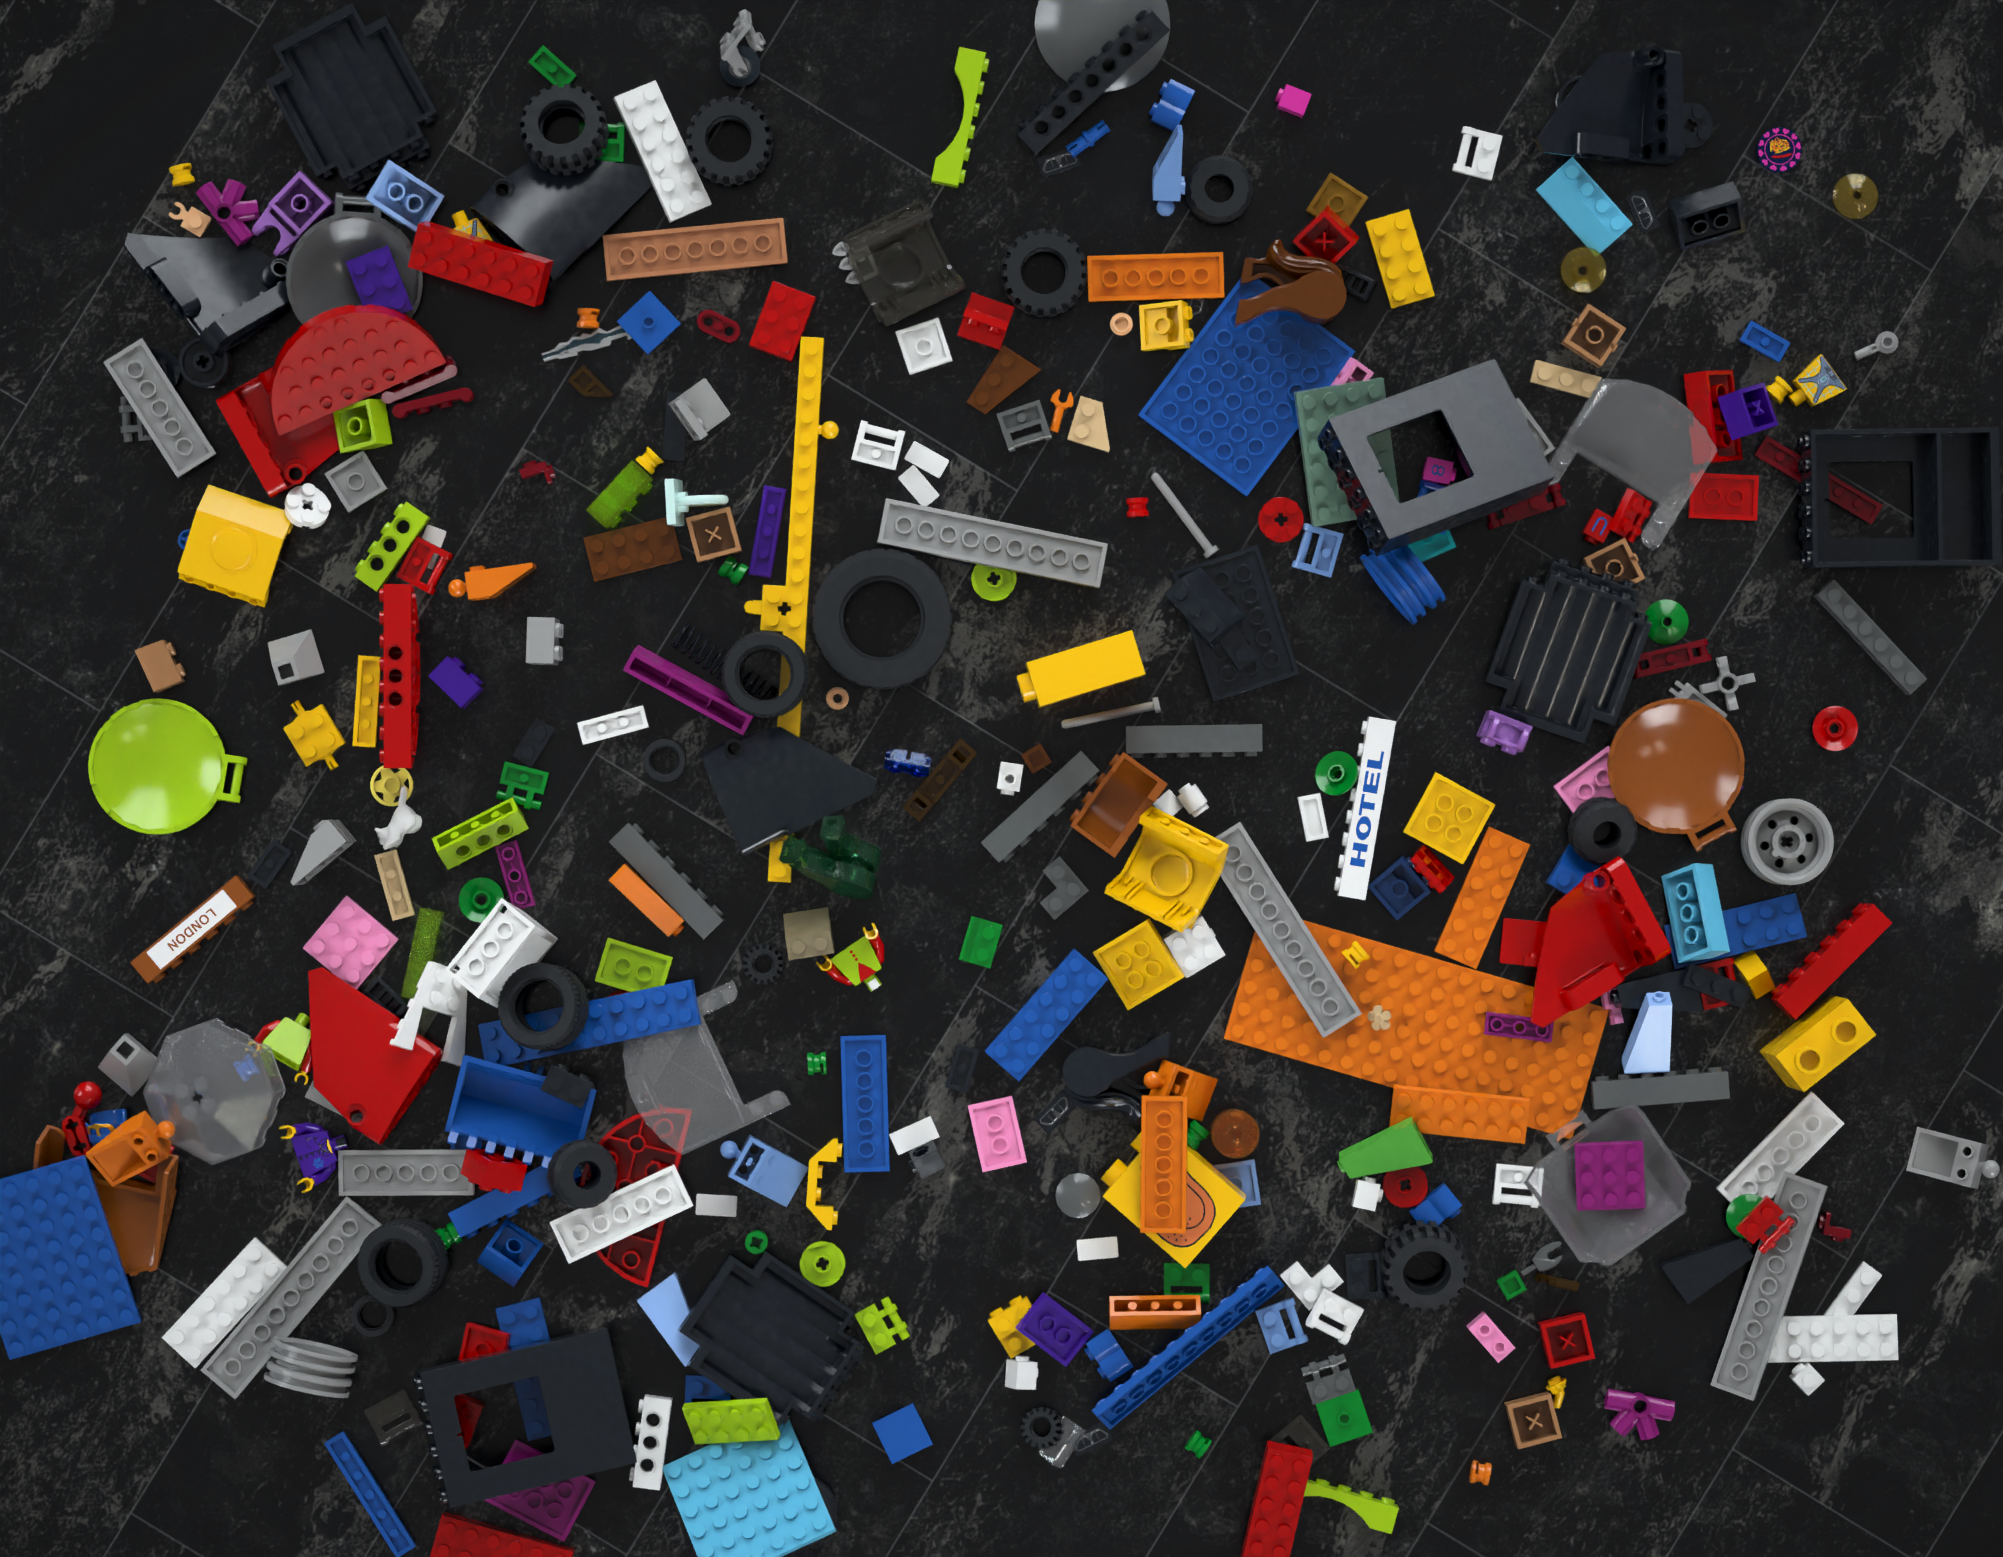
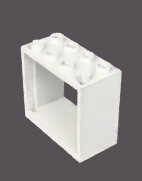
[444,898,558,1008]

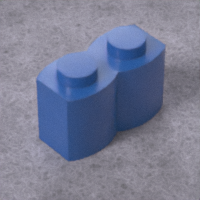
[1149,79,1195,132]
[1409,1183,1462,1226]
[1084,1328,1133,1382]

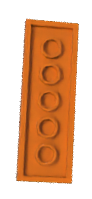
[1087,252,1224,302]
[1434,827,1530,969]
[1389,1085,1530,1144]
[1140,1095,1188,1234]

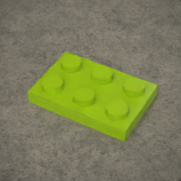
[595,937,673,992]

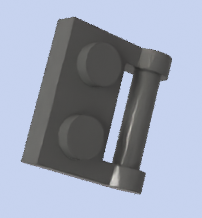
[996,400,1052,453]

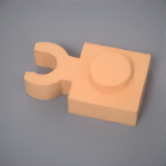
[169,202,213,238]

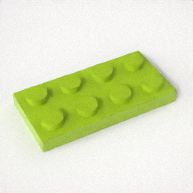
[682,1398,780,1445]

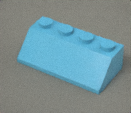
[1536,157,1633,257]
[1661,863,1730,963]

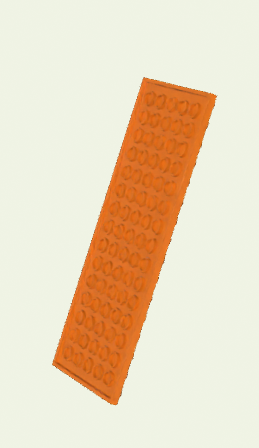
[1223,920,1609,1140]

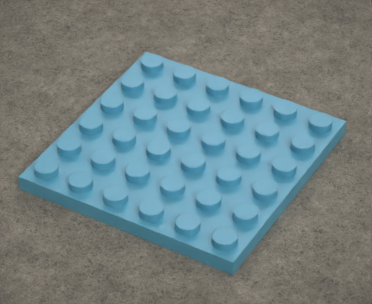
[663,1419,836,1557]

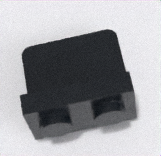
[540,1063,595,1109]

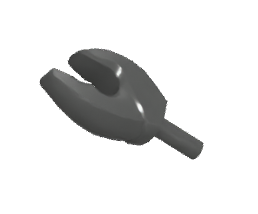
[1521,1241,1563,1276]

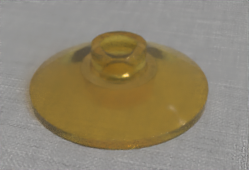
[1833,173,1878,219]
[1561,247,1606,293]

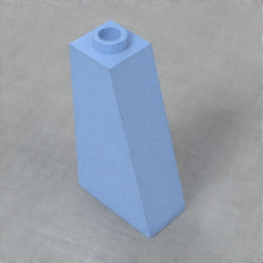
[1621,991,1672,1074]
[637,1272,699,1367]

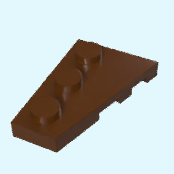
[966,345,1041,415]

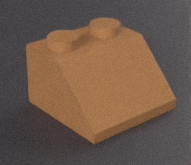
[135,640,186,693]

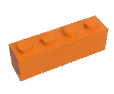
[1109,1295,1201,1330]

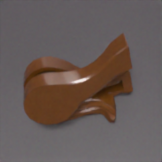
[1234,239,1347,327]

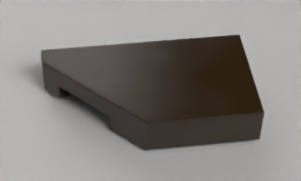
[567,365,613,397]
[1535,1272,1580,1292]

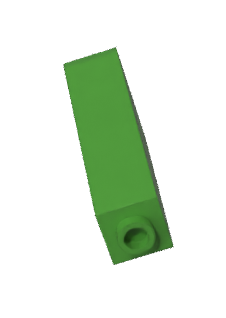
[1337,1116,1433,1179]

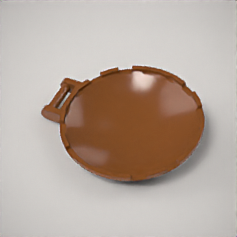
[1607,698,1745,852]

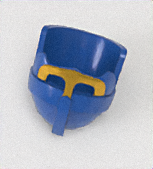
[85,1109,127,1146]

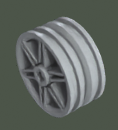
[1740,798,1834,885]
[264,1336,358,1398]

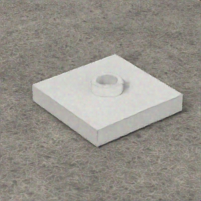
[895,318,953,375]

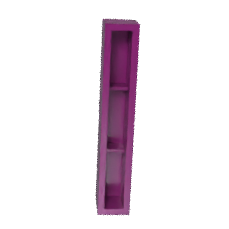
[623,645,754,735]

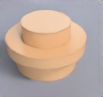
[1110,313,1133,336]

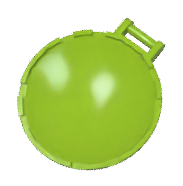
[88,698,248,835]

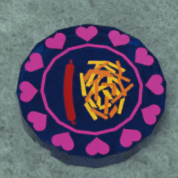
[1756,127,1802,173]

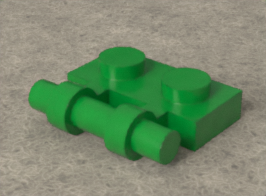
[496,761,549,810]

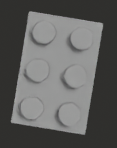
[526,617,564,665]

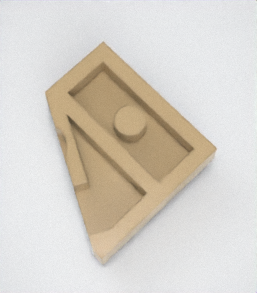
[1067,396,1110,453]

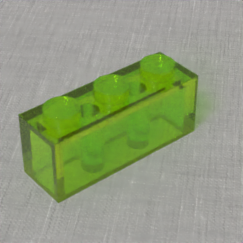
[586,460,653,529]

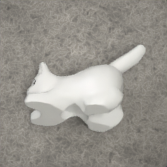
[374,785,422,851]

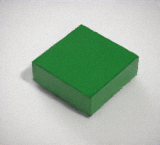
[1496,1269,1527,1301]

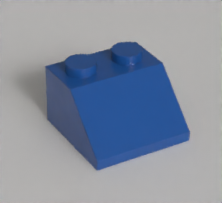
[1545,844,1601,895]
[476,1218,543,1287]

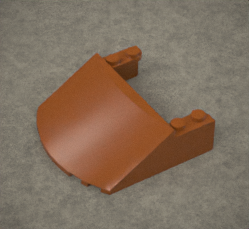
[33,1125,179,1276]

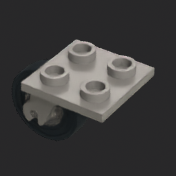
[719,11,760,87]

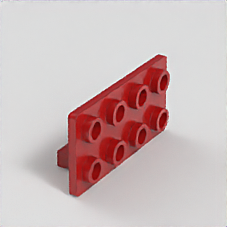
[1499,918,1547,967]

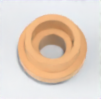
[826,687,849,710]

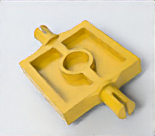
[283,700,346,771]

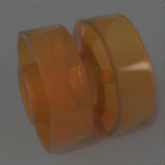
[1210,1108,1260,1158]

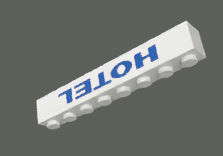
[1334,717,1396,900]

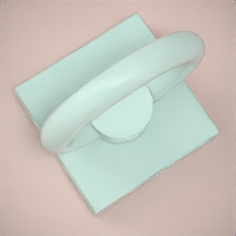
[665,478,729,527]

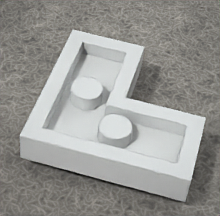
[1280,1261,1344,1311]

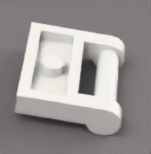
[1452,126,1503,181]
[851,420,905,471]
[1492,1163,1542,1208]
[1306,1288,1364,1345]

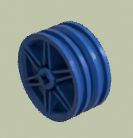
[1360,545,1446,625]

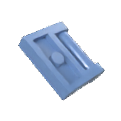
[1292,523,1343,578]
[1255,1298,1309,1354]

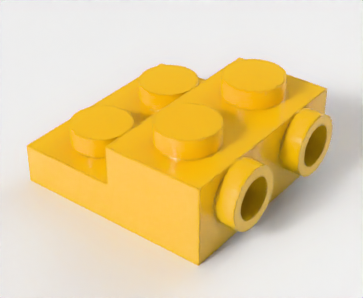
[1139,300,1194,351]
[988,1295,1035,1359]

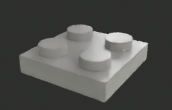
[325,450,388,513]

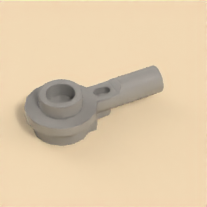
[738,9,766,52]
[1854,331,1898,360]

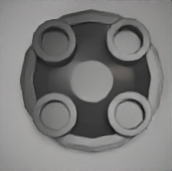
[1055,1173,1101,1218]

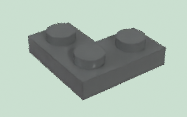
[1040,856,1089,920]

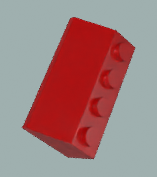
[1684,370,1743,464]

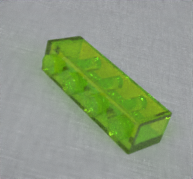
[401,907,445,999]

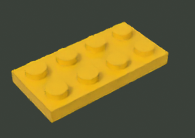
[1365,209,1435,309]

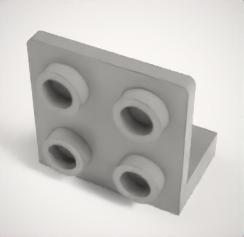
[669,378,730,441]

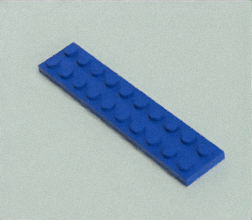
[478,979,702,1066]
[1092,1265,1285,1429]

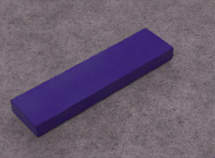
[748,485,787,579]

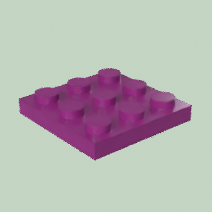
[1574,1140,1645,1211]

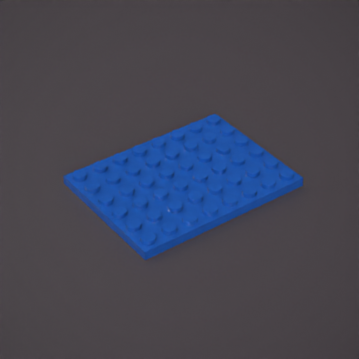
[1138,278,1356,497]
[0,1155,141,1360]

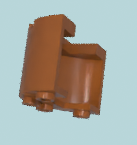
[1069,752,1168,858]

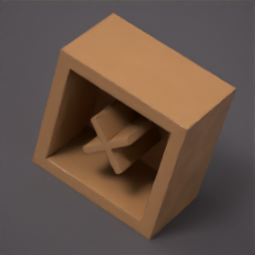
[686,506,742,563]
[1504,1391,1562,1449]

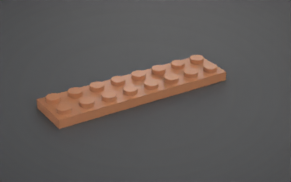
[603,218,788,281]

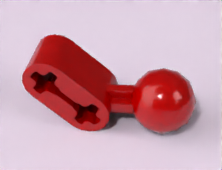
[62,1081,102,1157]

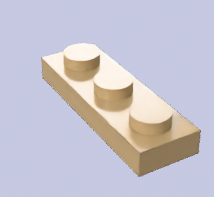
[1530,360,1602,400]
[374,849,415,921]

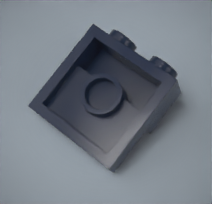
[1368,855,1432,920]

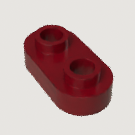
[697,310,740,343]

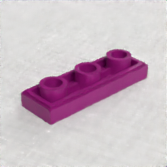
[495,840,536,909]
[1483,1012,1554,1043]

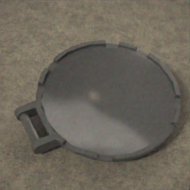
[1035,0,1170,92]
[286,192,423,325]

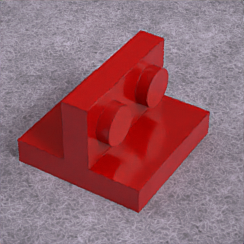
[957,292,1015,350]

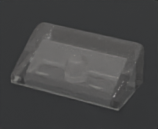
[1039,1416,1086,1468]

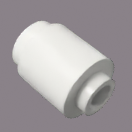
[1177,783,1209,818]

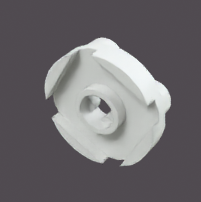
[284,483,331,529]

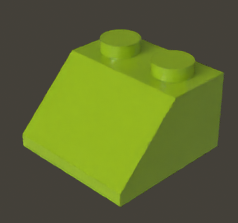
[333,399,393,453]

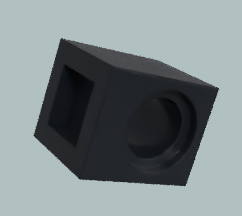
[908,1140,946,1179]

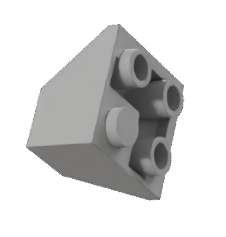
[268,629,325,686]
[98,1033,163,1097]

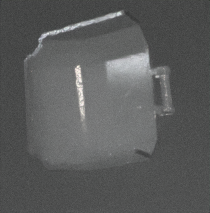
[1524,1104,1691,1266]

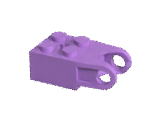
[251,171,334,258]
[1476,710,1533,755]

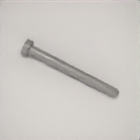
[1151,473,1219,559]
[1061,697,1161,729]

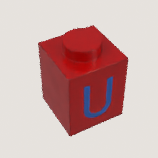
[1581,508,1613,545]

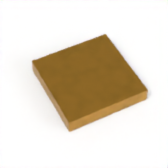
[1306,172,1368,226]

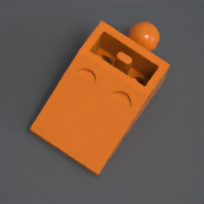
[448,563,536,601]
[1143,1059,1218,1121]
[86,1111,175,1187]

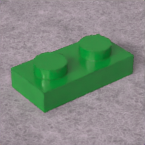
[528,45,577,87]

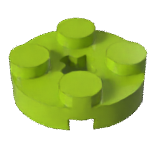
[971,564,1017,601]
[800,1241,845,1287]

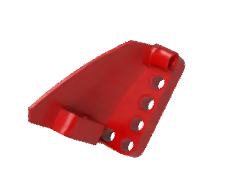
[216,367,339,498]
[1530,857,1672,1028]
[308,967,443,1145]

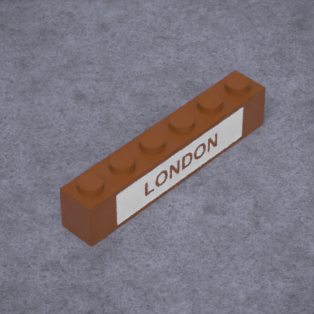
[130,875,256,984]

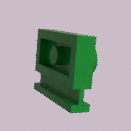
[959,916,1003,968]

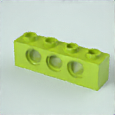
[355,502,431,592]
[432,797,529,870]

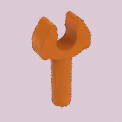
[1049,389,1074,433]

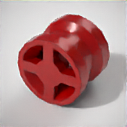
[1126,497,1149,517]

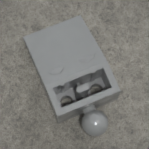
[1906,1127,2000,1189]

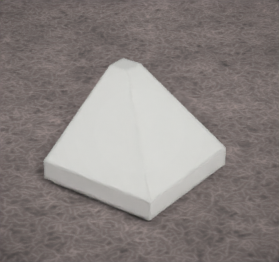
[1153,789,1184,816]

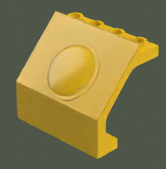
[177,485,293,608]
[1105,806,1229,933]

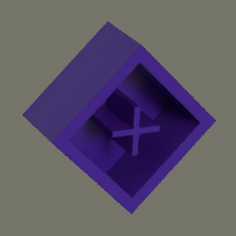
[1717,382,1778,440]
[428,656,484,709]

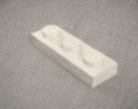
[577,705,649,745]
[1824,1261,1882,1315]

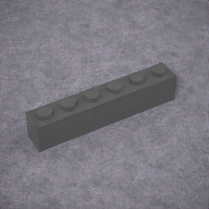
[1814,580,1927,695]
[1125,724,1263,758]
[981,751,1099,863]
[609,823,724,939]
[1590,1067,1730,1109]

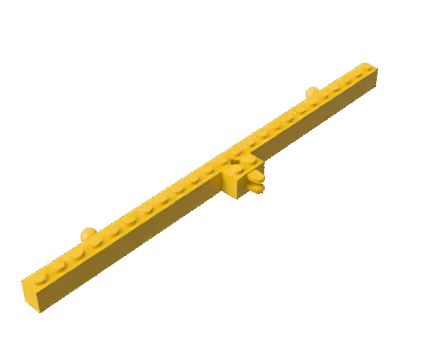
[744,336,839,883]

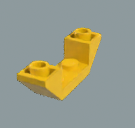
[806,1138,842,1230]

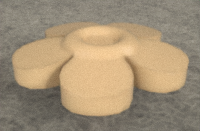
[1367,1005,1392,1030]

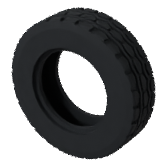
[812,548,952,690]

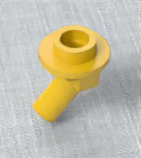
[1546,1376,1567,1408]

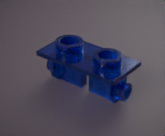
[884,748,932,777]

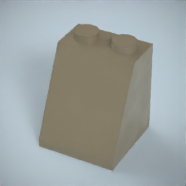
[783,907,835,960]

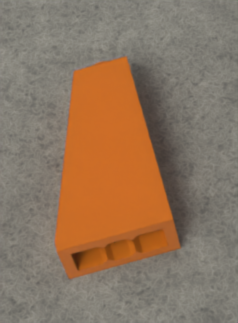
[609,863,685,937]

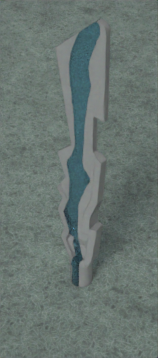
[542,325,632,362]

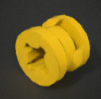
[169,163,195,186]
[1766,376,1793,404]
[635,447,664,475]
[1342,941,1370,969]

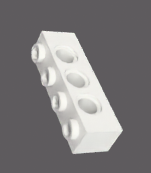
[629,1394,673,1490]

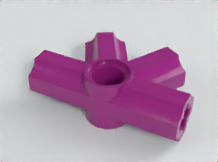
[196,179,260,247]
[1604,1388,1675,1440]

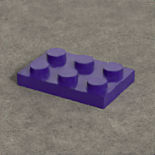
[346,245,414,314]
[1015,1292,1094,1367]

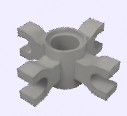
[1698,656,1756,711]

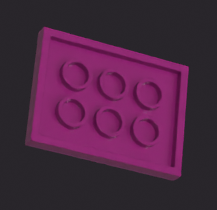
[484,1439,596,1542]

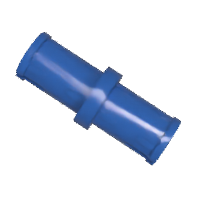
[1065,120,1110,158]

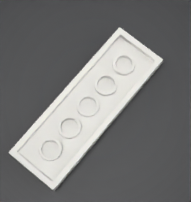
[614,80,712,223]
[1716,1092,1845,1216]
[550,1164,694,1264]
[162,1237,287,1368]
[1767,1314,1898,1363]

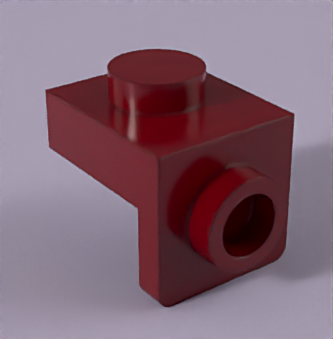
[519,460,556,485]
[1817,1211,1851,1242]

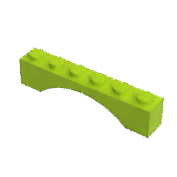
[931,47,989,188]
[1304,1478,1399,1534]

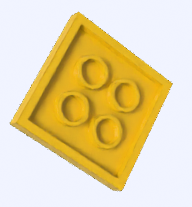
[1403,772,1495,864]
[1093,918,1185,1010]

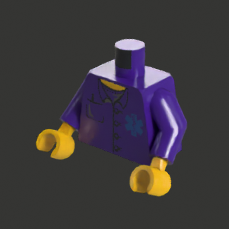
[279,1122,348,1193]

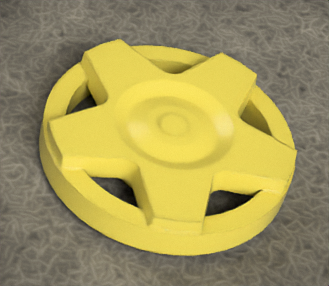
[370,765,413,806]

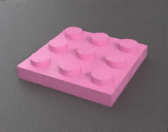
[303,896,399,990]

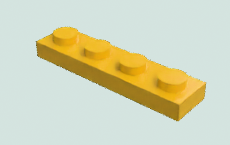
[352,655,381,748]

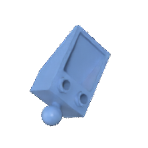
[1152,125,1185,216]
[720,1135,809,1207]

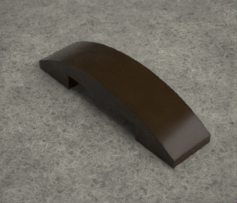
[902,738,978,822]

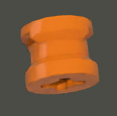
[577,308,600,328]
[1469,1460,1492,1486]

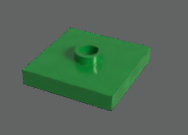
[1315,1389,1373,1447]

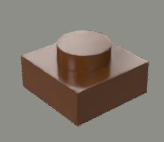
[1021,743,1052,774]

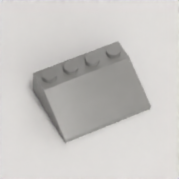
[291,819,357,886]

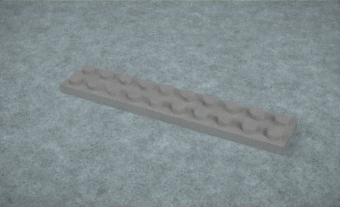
[877,498,1108,589]
[1215,822,1362,1038]
[1711,1171,1828,1401]
[201,1196,382,1399]

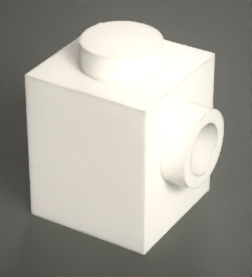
[997,762,1023,796]
[1351,1176,1383,1211]
[1005,1356,1038,1390]
[1789,1362,1825,1396]

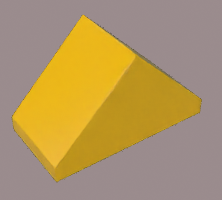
[1734,951,1775,999]

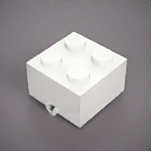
[1161,914,1225,978]

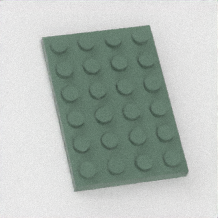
[1294,377,1400,527]

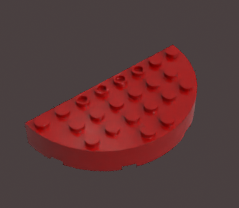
[269,304,446,436]
[379,584,420,768]
[580,1107,694,1288]

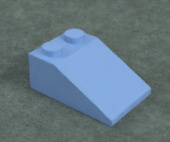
[365,160,444,233]

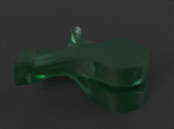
[779,815,882,899]

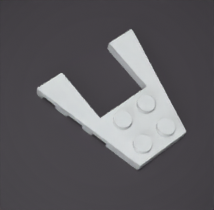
[389,961,467,1067]

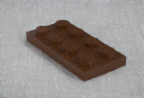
[583,517,683,582]

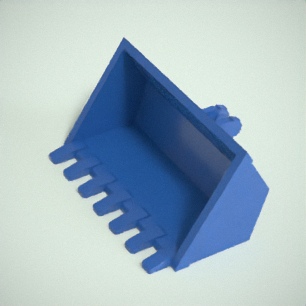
[445,1055,596,1170]

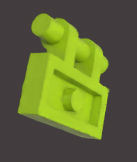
[855,1296,910,1355]

